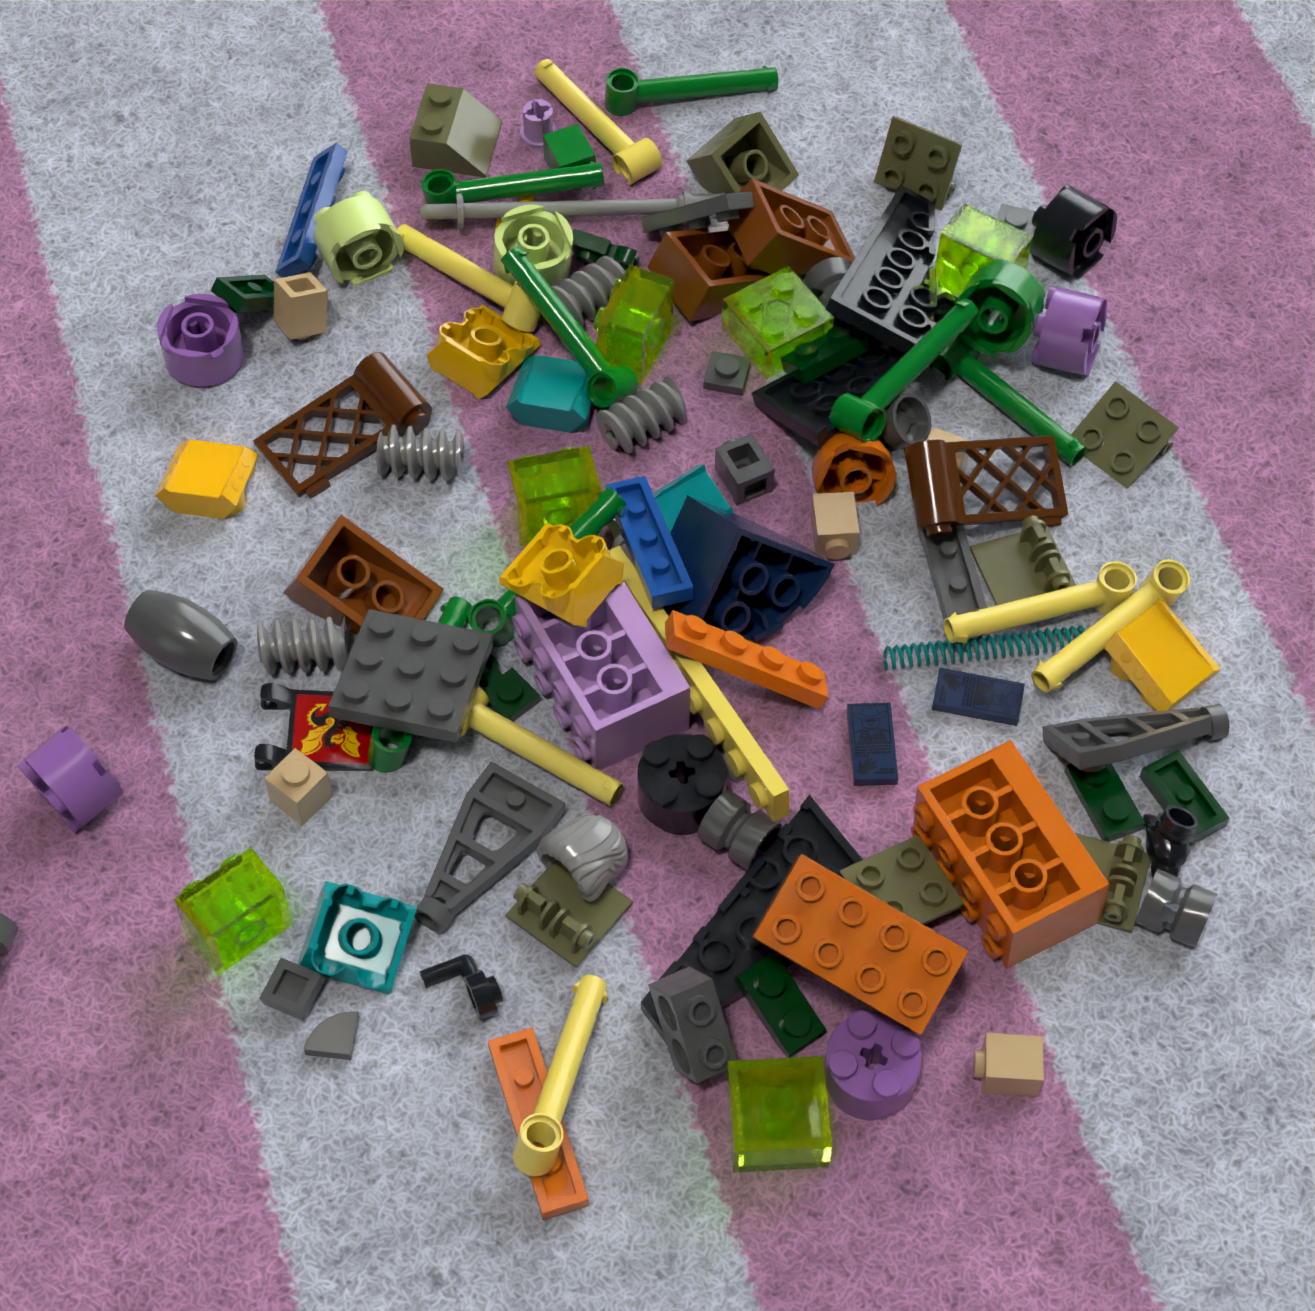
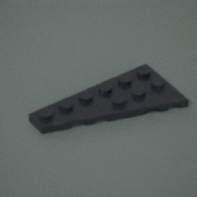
[825,185,937,368]
[752,291,958,447]
[641,794,863,1044]

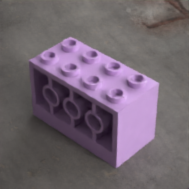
[512,580,690,771]

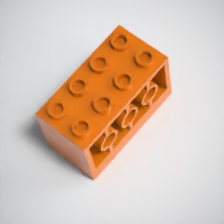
[911,740,1109,969]
[751,854,969,1035]

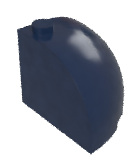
[663,495,835,642]

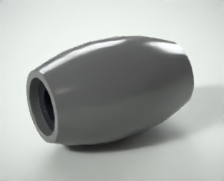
[124,590,238,680]

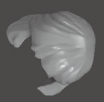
[536,815,628,902]

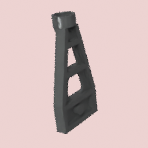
[1042,704,1230,772]
[414,762,565,934]

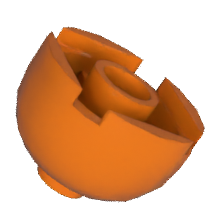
[811,432,897,511]

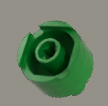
[955,259,1046,355]

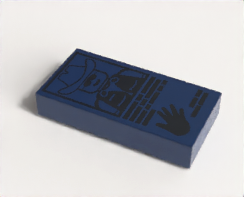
[932,668,1025,726]
[846,702,898,786]

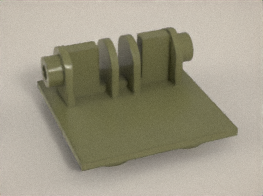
[874,116,963,211]
[1071,381,1179,489]
[970,516,1076,605]
[1075,833,1151,933]
[840,835,964,925]
[505,860,633,968]

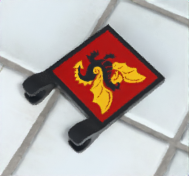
[254,683,374,771]

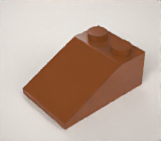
[727,178,855,276]
[647,225,793,321]
[283,514,444,635]

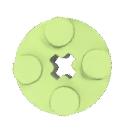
[313,191,404,286]
[493,205,573,286]

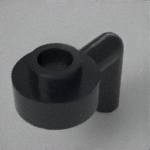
[419,954,503,1020]

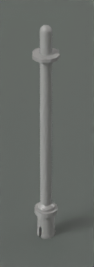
[419,190,725,229]

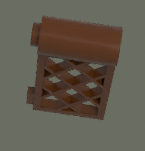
[253,352,432,499]
[904,435,1069,538]

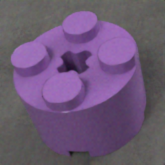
[1032,286,1108,375]
[157,294,244,387]
[18,726,124,833]
[823,1010,922,1121]

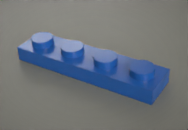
[275,142,348,278]
[605,476,694,609]

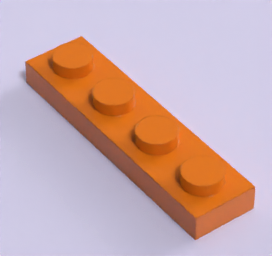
[665,610,829,709]
[488,1027,589,1220]

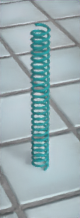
[883,625,1086,671]

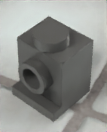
[715,434,775,506]

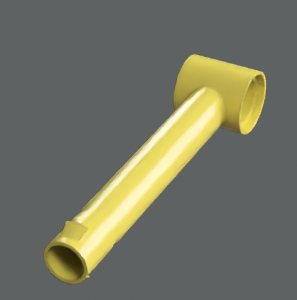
[534,59,662,186]
[397,224,541,332]
[1031,559,1190,693]
[944,561,1137,644]
[460,686,624,807]
[512,975,607,1176]

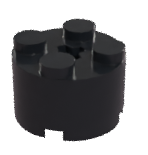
[1029,185,1117,278]
[637,734,727,835]

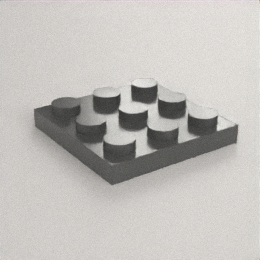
[328,609,493,743]

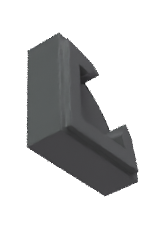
[304,1011,360,1060]

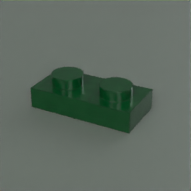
[211,274,274,314]
[780,323,871,384]
[1139,750,1230,845]
[1064,763,1146,842]
[734,952,826,1057]

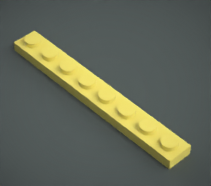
[609,546,789,822]

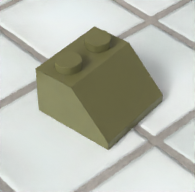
[409,83,502,178]
[686,111,799,194]

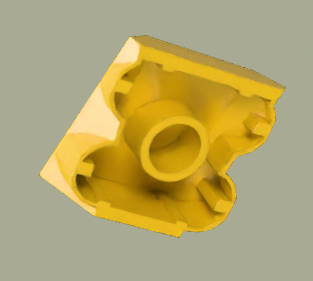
[426,304,541,399]
[155,439,258,519]
[499,523,624,627]
[1104,598,1221,711]

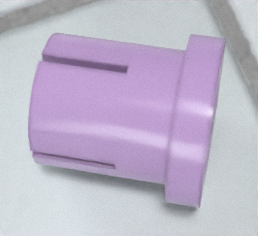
[520,99,557,148]

